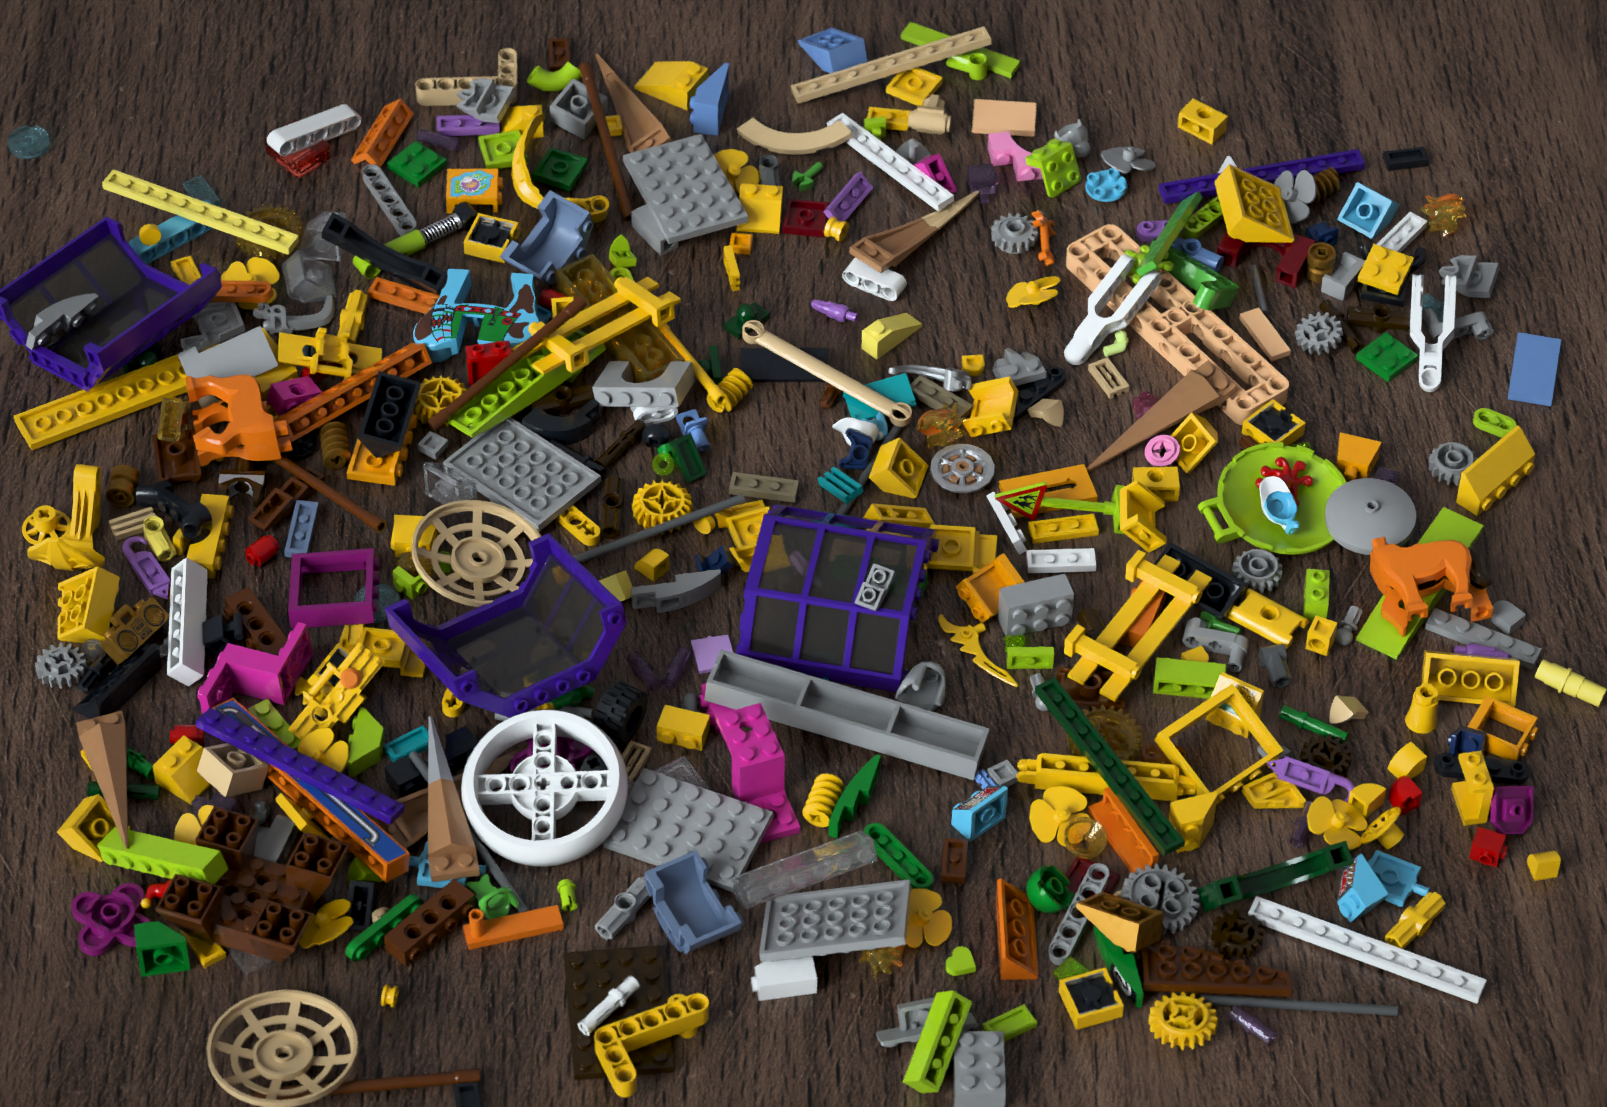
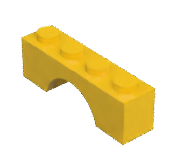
[187,494,234,579]

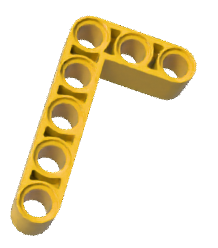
[594,993,709,1098]

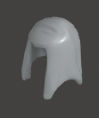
[895,661,946,712]

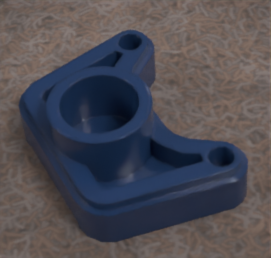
[838,428,873,469]

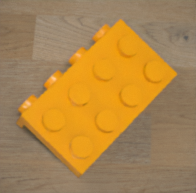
[346,409,418,486]

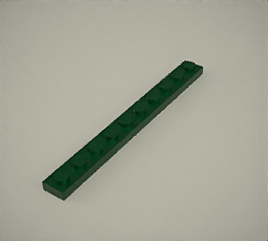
[1035,677,1185,856]

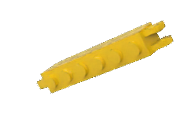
[1016,753,1196,801]

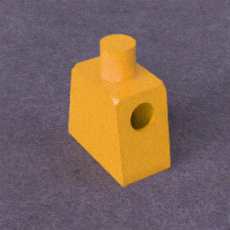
[1336,432,1381,482]

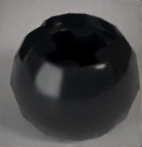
[642,422,670,448]

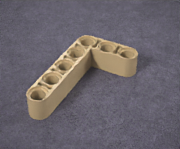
[415,48,518,106]

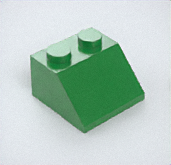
[134,921,190,977]

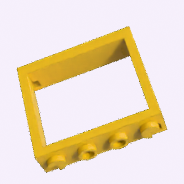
[1154,683,1284,805]

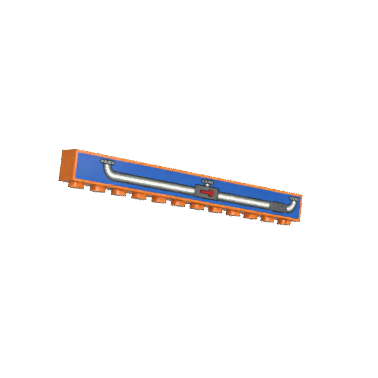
[212,698,410,882]

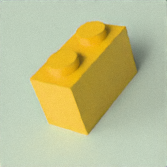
[657,705,710,751]

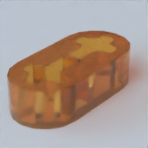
[1141,743,1186,765]

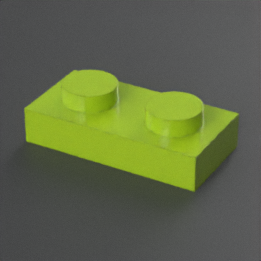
[1006,646,1054,669]

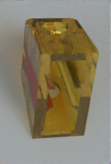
[157,397,191,442]

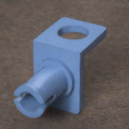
[676,409,710,452]

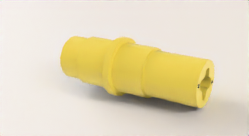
[1535,659,1607,707]

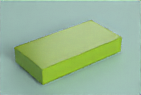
[982,1004,1037,1042]

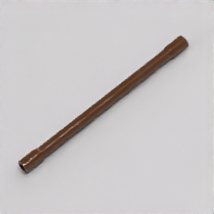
[579,62,634,222]
[427,295,588,431]
[272,454,387,533]
[253,1068,480,1100]

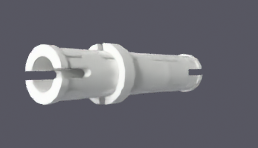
[578,976,640,1035]

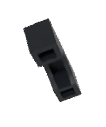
[384,725,479,799]

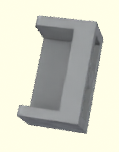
[1321,252,1365,301]

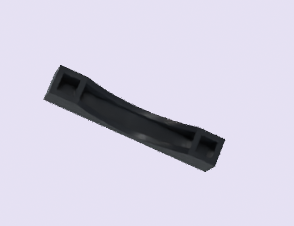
[321,212,447,295]

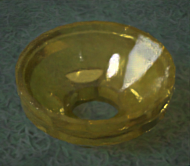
[1064,817,1108,859]

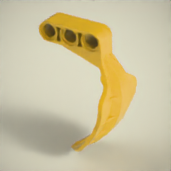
[512,113,609,223]
[27,464,105,571]

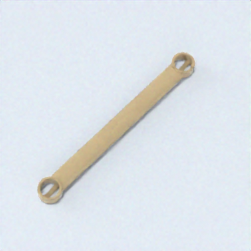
[742,320,912,427]

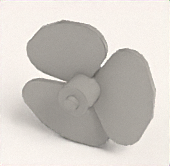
[1101,146,1156,173]
[1274,170,1316,224]

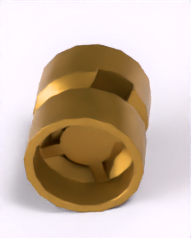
[1305,242,1336,283]
[105,465,140,507]

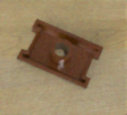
[153,429,201,483]
[1056,667,1125,710]

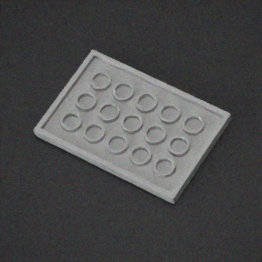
[623,134,748,244]
[443,417,601,531]
[603,768,774,893]
[759,879,912,962]

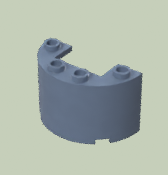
[500,190,594,285]
[644,850,744,954]

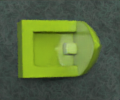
[609,234,637,269]
[346,856,383,886]

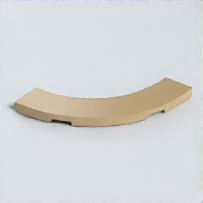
[737,118,853,154]

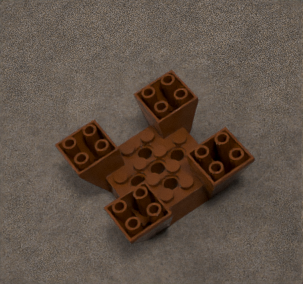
[156,806,350,963]

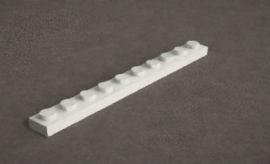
[1247,896,1486,1003]

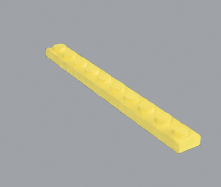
[102,169,299,255]

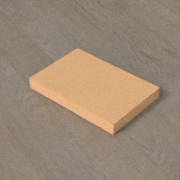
[972,99,1036,137]

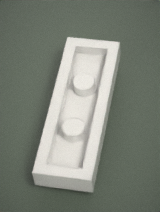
[1376,212,1428,253]
[987,492,1027,555]
[1026,548,1096,573]

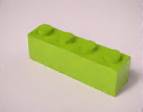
[903,991,972,1093]

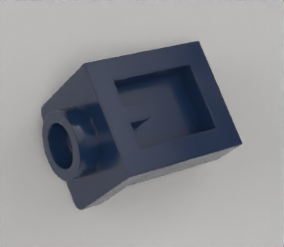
[1306,221,1339,246]
[695,545,734,575]
[1448,725,1487,755]

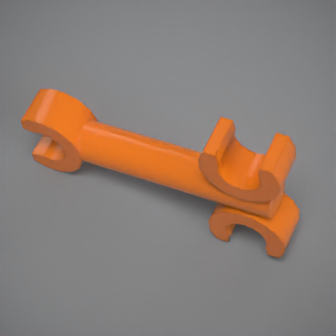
[1032,210,1056,266]

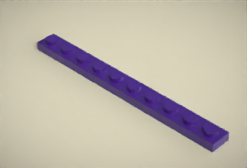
[1158,149,1365,204]
[196,708,405,825]

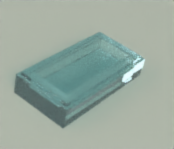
[183,175,221,207]

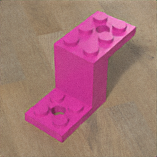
[197,622,313,714]
[716,703,800,844]

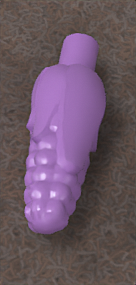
[811,300,859,322]
[1454,643,1510,658]

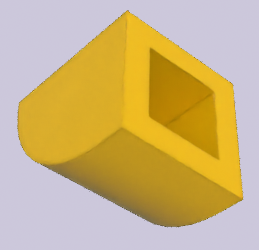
[634,549,670,582]
[1388,742,1427,779]
[1348,783,1386,819]
[1527,850,1561,881]

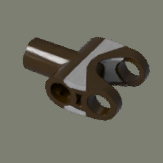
[219,457,267,507]

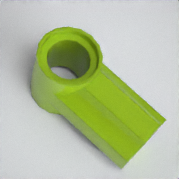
[946,53,987,80]

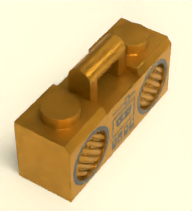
[99,597,169,665]

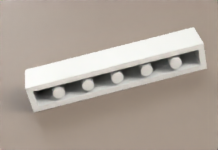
[167,557,208,687]

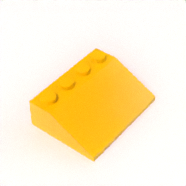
[1215,164,1295,243]

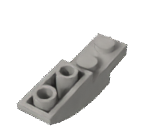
[26,293,99,350]
[631,569,721,613]

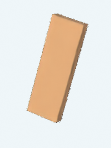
[1239,307,1291,362]

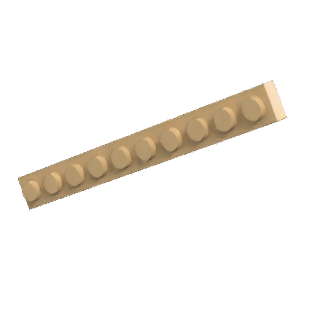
[791,26,992,104]

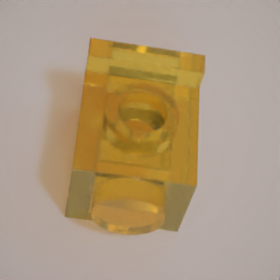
[396,546,432,578]

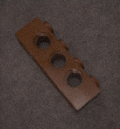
[224,587,288,655]
[384,879,476,966]

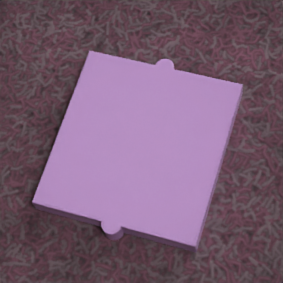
[691,634,733,674]

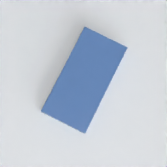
[1507,332,1561,407]

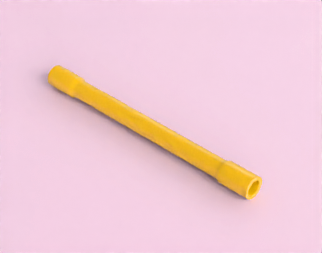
[651,323,728,406]

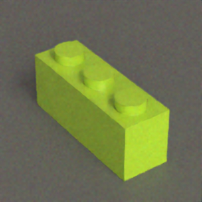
[1153,657,1226,699]

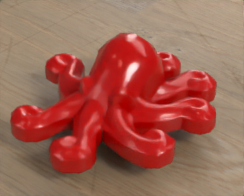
[1255,457,1313,507]

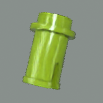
[557,879,577,912]

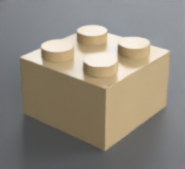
[197,743,269,797]

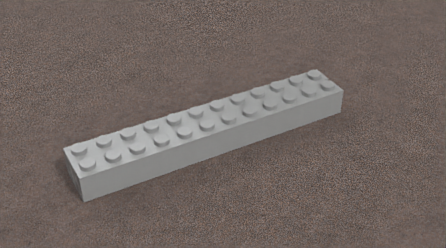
[704,649,990,780]

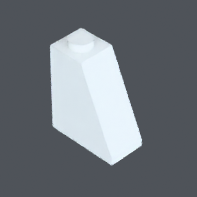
[751,956,817,1001]

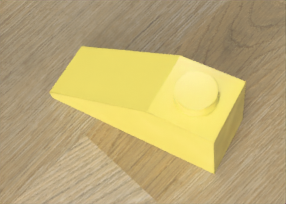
[861,313,922,360]

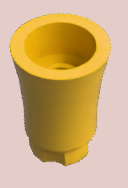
[1405,683,1439,734]

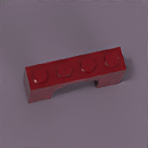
[1216,231,1315,288]

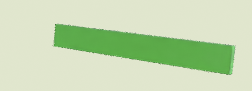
[1136,191,1202,276]

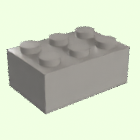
[998,573,1074,638]
[953,1031,1006,1107]

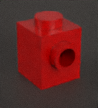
[1469,827,1508,867]

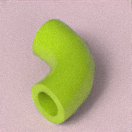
[527,61,582,92]

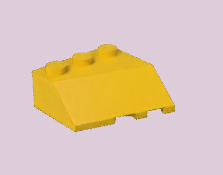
[57,566,120,644]

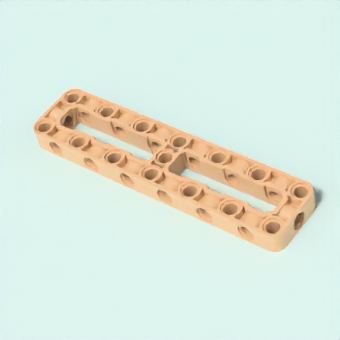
[1066,224,1289,425]

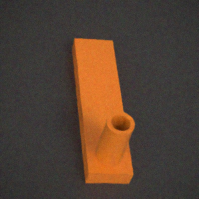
[463,905,564,950]

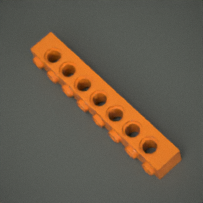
[274,343,432,442]

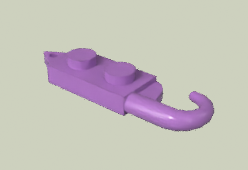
[122,536,171,600]
[1267,756,1355,803]

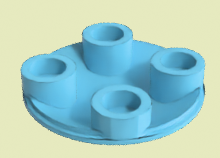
[1085,168,1127,202]

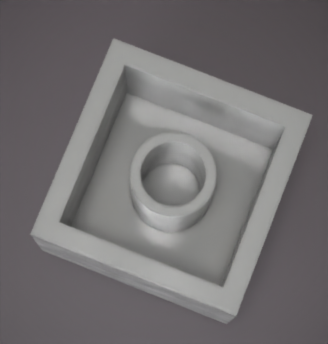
[550,79,608,140]

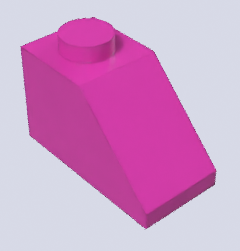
[913,153,958,194]

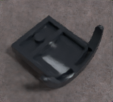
[1360,244,1424,307]

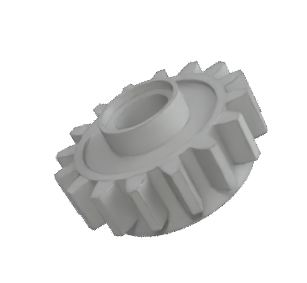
[991,213,1038,254]
[1428,442,1478,486]
[1232,549,1283,594]

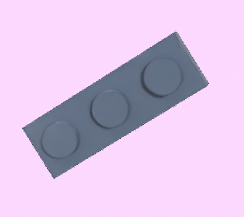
[284,500,319,558]

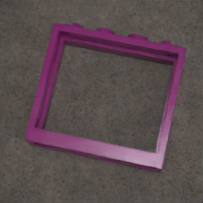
[288,548,380,629]

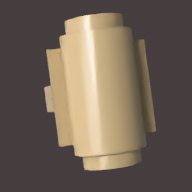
[908,94,952,135]

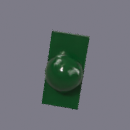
[724,302,770,340]
[121,336,160,374]
[698,345,722,385]
[669,433,708,483]

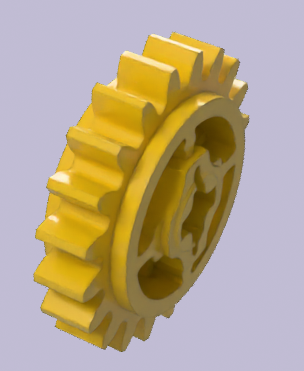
[1149,992,1218,1050]

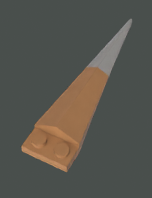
[428,715,480,882]

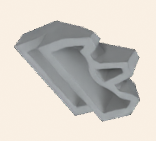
[456,78,517,123]
[1439,255,1500,298]
[992,348,1046,386]

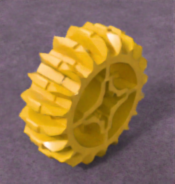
[414,375,467,427]
[632,479,693,535]

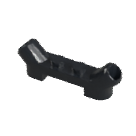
[135,479,212,539]

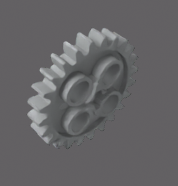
[1121,863,1199,935]

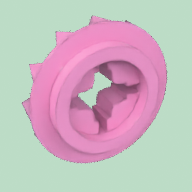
[1145,435,1181,467]

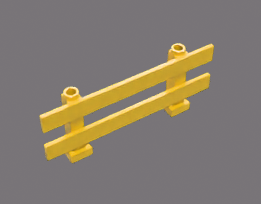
[511,277,681,375]
[1064,549,1212,702]

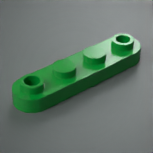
[864,823,933,890]
[345,893,424,962]

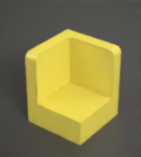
[599,570,632,602]

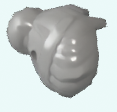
[1055,119,1091,158]

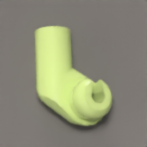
[1103,331,1129,357]

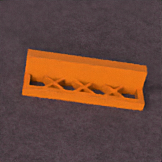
[351,99,414,168]
[1088,787,1159,873]

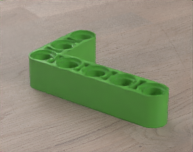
[1150,238,1239,310]

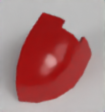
[1388,775,1423,816]

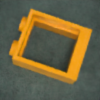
[1467,696,1539,760]

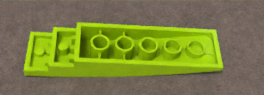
[447,330,606,438]
[1356,507,1484,660]

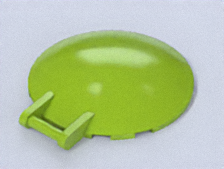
[1198,442,1347,555]

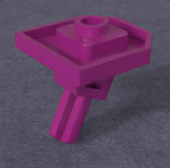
[1490,786,1534,834]

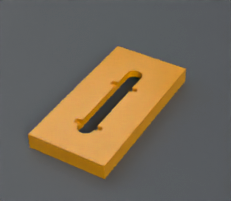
[999,464,1098,519]

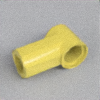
[143,516,176,563]

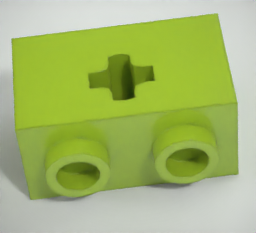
[1303,569,1330,622]

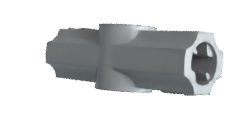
[595,876,650,940]

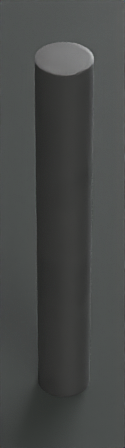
[1250,264,1269,316]

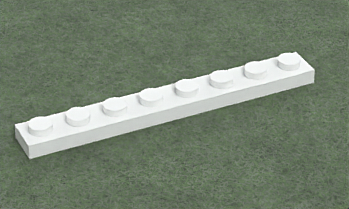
[827,113,954,211]

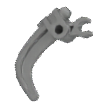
[253,295,334,335]
[889,365,972,391]

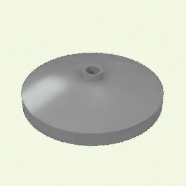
[1325,478,1416,555]

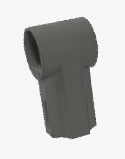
[759,154,780,186]
[1259,644,1292,689]

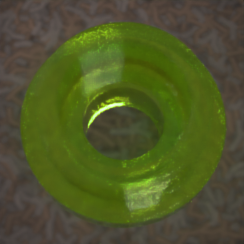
[652,453,674,476]

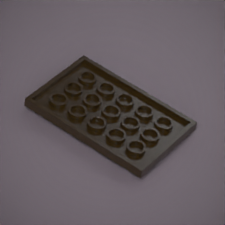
[564,945,674,1080]

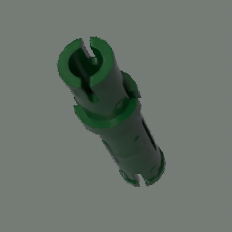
[86,781,160,800]

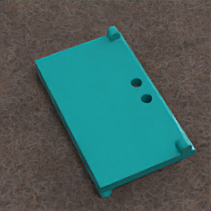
[843,373,917,420]

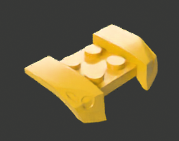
[715,500,791,574]
[906,524,998,575]
[339,624,430,678]

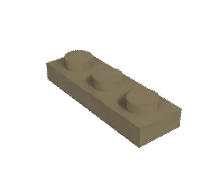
[910,375,973,424]
[729,472,799,503]

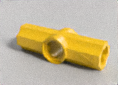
[337,290,368,344]
[1385,892,1446,949]

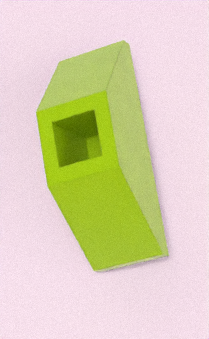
[346,707,385,777]

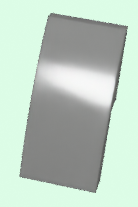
[854,563,896,612]

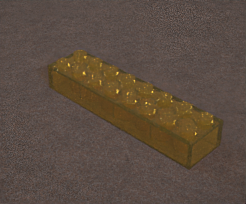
[556,254,685,383]

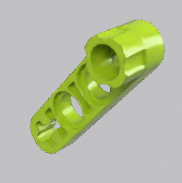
[1178,196,1224,240]

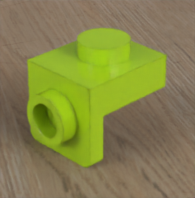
[392,566,429,600]

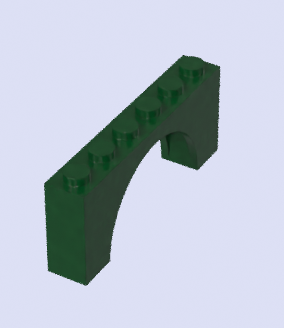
[1197,841,1354,912]

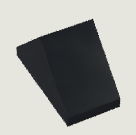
[346,880,377,931]

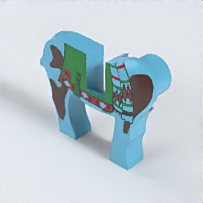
[413,269,539,362]

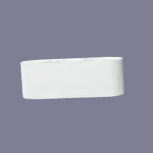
[842,258,907,301]

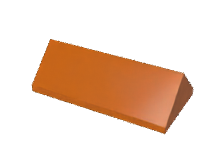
[996,878,1039,980]

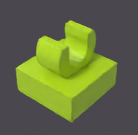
[864,117,886,141]

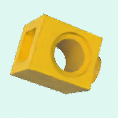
[1305,615,1337,656]

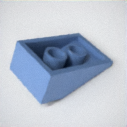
[798,28,868,73]
[690,63,729,136]

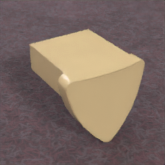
[1027,399,1064,427]
[1329,695,1369,724]

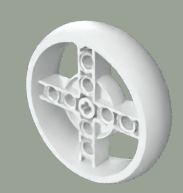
[461,710,628,867]

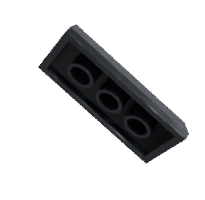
[740,347,828,382]
[358,371,421,458]
[1154,542,1247,620]
[73,643,162,719]

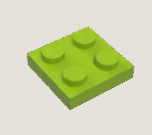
[478,130,528,169]

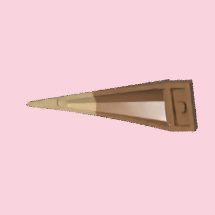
[849,191,979,273]

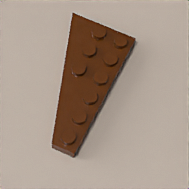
[1141,939,1292,997]

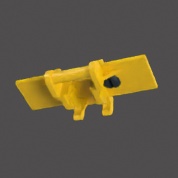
[277,327,382,379]

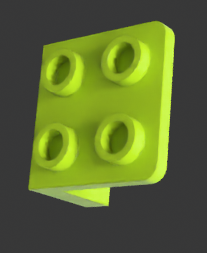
[1025,139,1081,198]

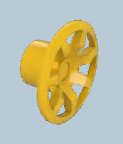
[22,505,71,545]
[1360,807,1404,849]

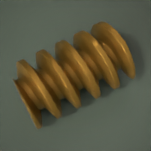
[1294,167,1340,206]
[318,422,351,470]

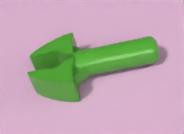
[792,162,823,191]
[1201,611,1241,635]

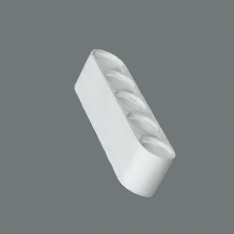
[267,104,362,156]

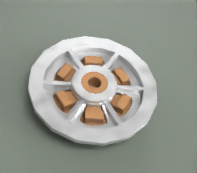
[930,444,995,493]

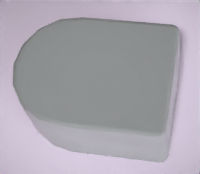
[1490,600,1526,635]

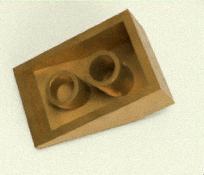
[1076,891,1164,952]

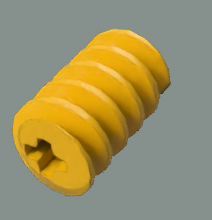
[707,368,753,413]
[802,774,844,828]

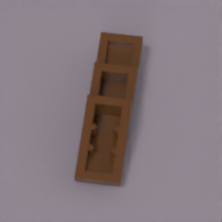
[248,465,326,532]

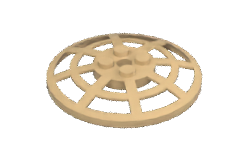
[411,500,541,607]
[207,990,358,1107]

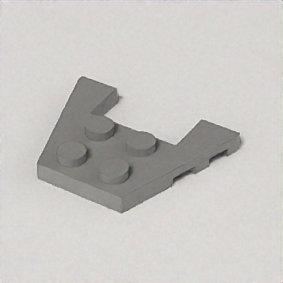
[180,302,245,351]

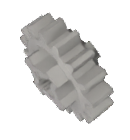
[1295,312,1343,355]
[35,643,87,689]

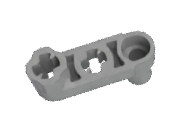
[1422,308,1493,343]
[1182,618,1249,672]

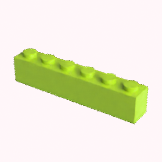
[97,827,228,884]

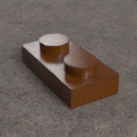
[548,38,570,72]
[941,838,968,883]

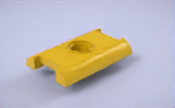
[1228,588,1310,649]

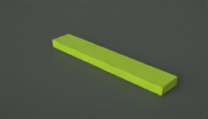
[901,22,1020,78]

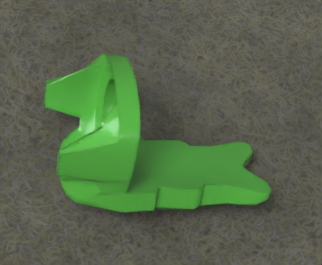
[466,874,519,921]

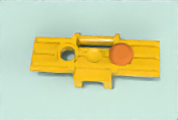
[288,642,385,741]

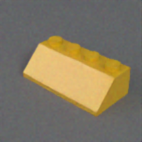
[1456,425,1535,516]
[1422,650,1520,707]

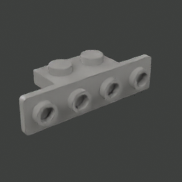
[876,997,977,1047]

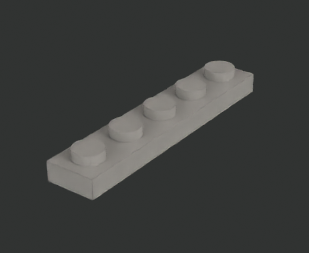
[1425,608,1542,670]

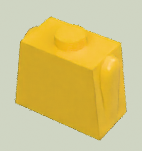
[391,514,440,559]

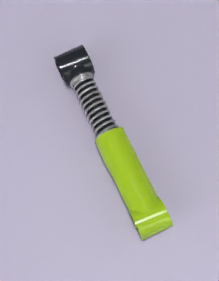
[353,202,478,279]

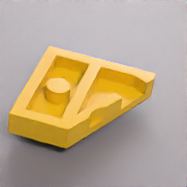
[1241,772,1307,809]

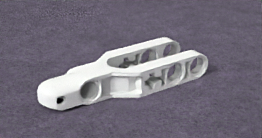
[1064,254,1162,365]
[1410,274,1456,392]

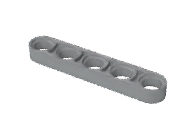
[362,164,417,236]
[1049,863,1109,965]

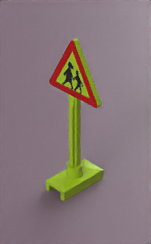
[995,482,1125,534]

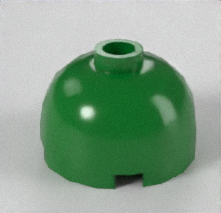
[1026,864,1074,914]

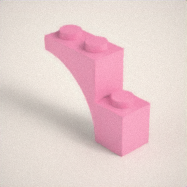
[988,132,1043,181]

